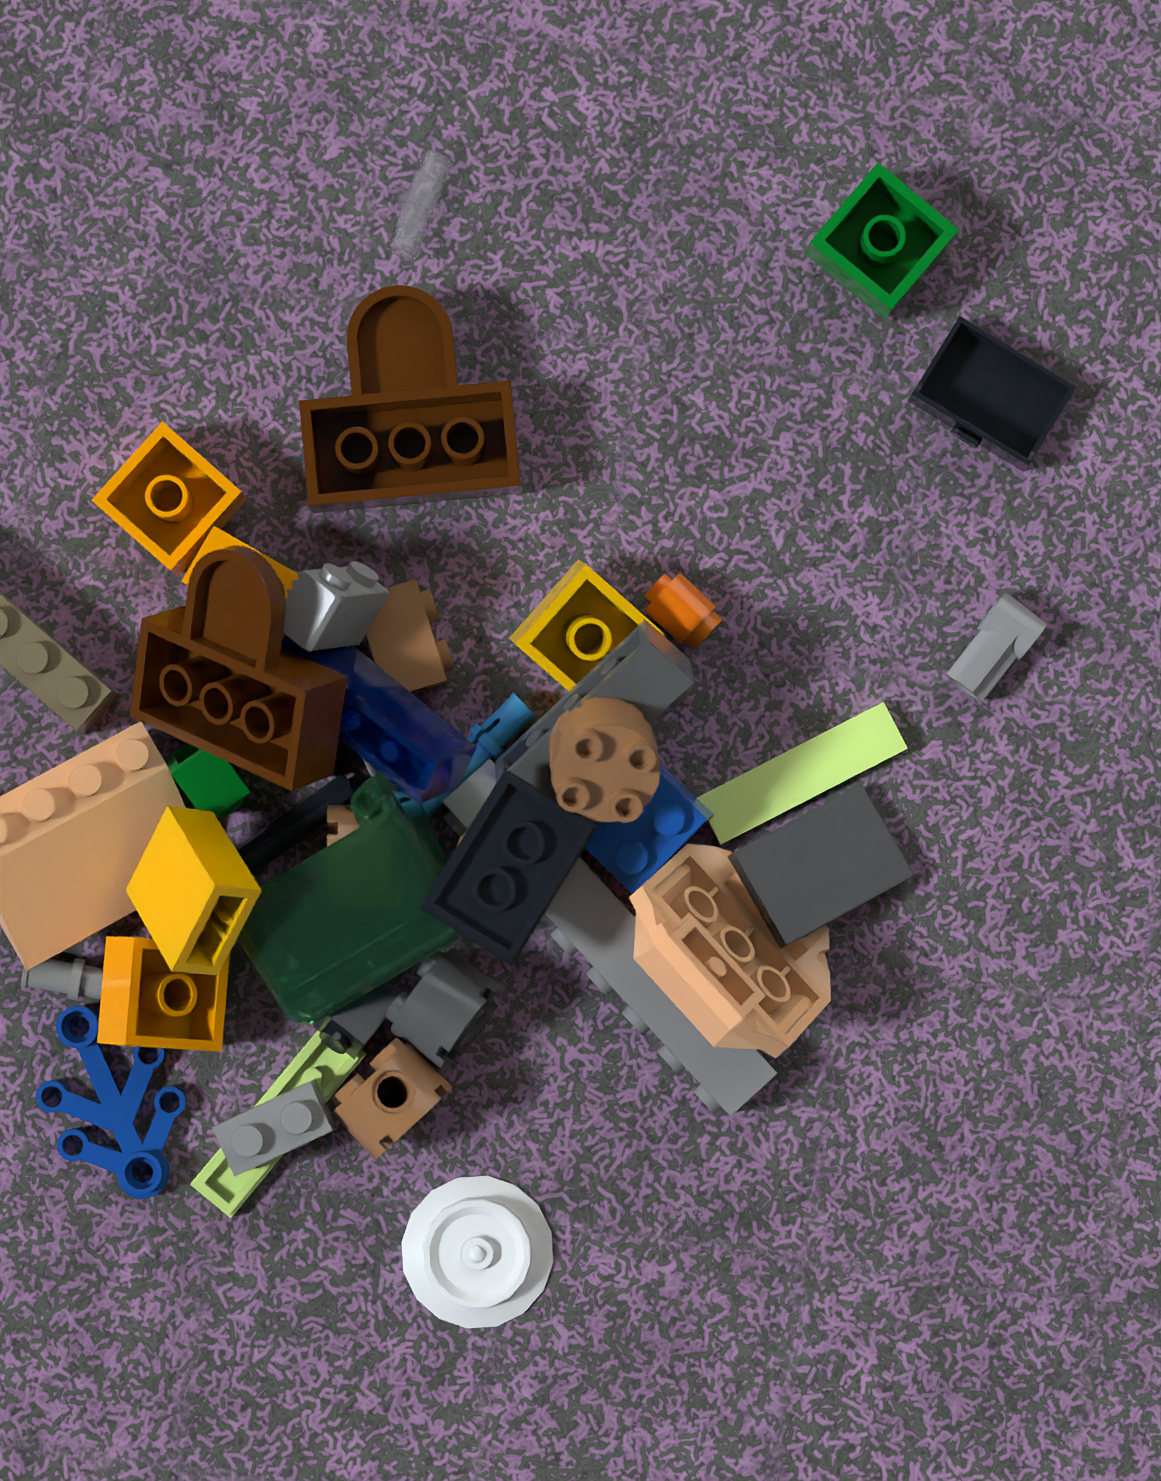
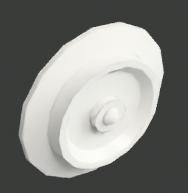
[402,1175,553,1328]

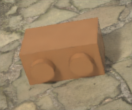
[366,579,455,702]

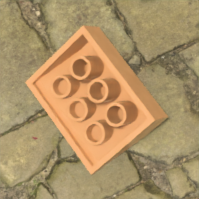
[0,721,186,971]

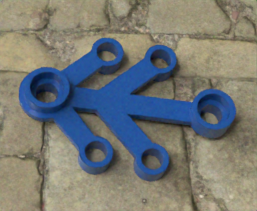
[36,1005,187,1199]

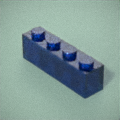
[281,636,477,805]

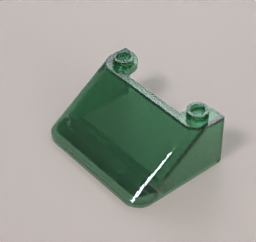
[237,770,462,1025]

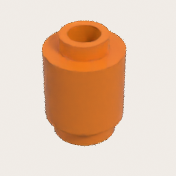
[644,573,723,650]

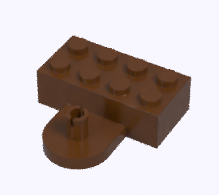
[299,285,522,513]
[130,546,348,791]

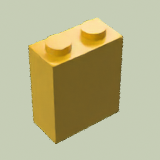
[126,806,261,976]

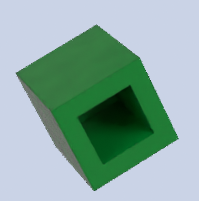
[164,743,250,818]

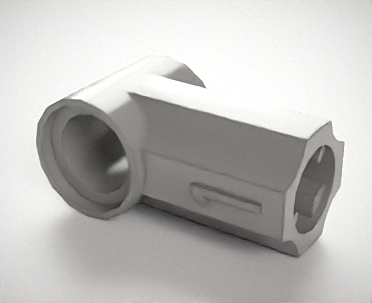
[945,592,1047,702]

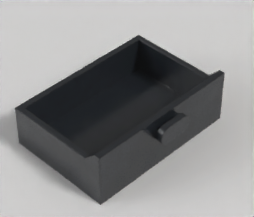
[908,316,1076,471]

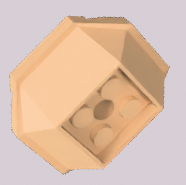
[629,844,831,1058]

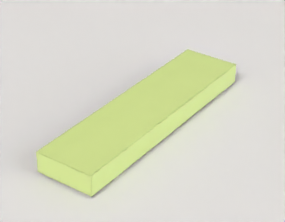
[697,702,908,845]
[190,1030,367,1218]

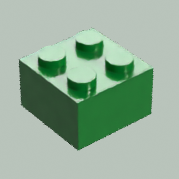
[806,162,959,321]

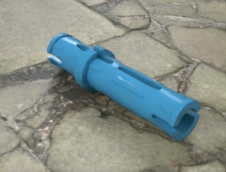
[399,692,537,826]

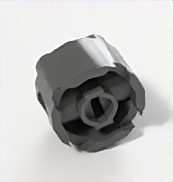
[385,948,506,1072]

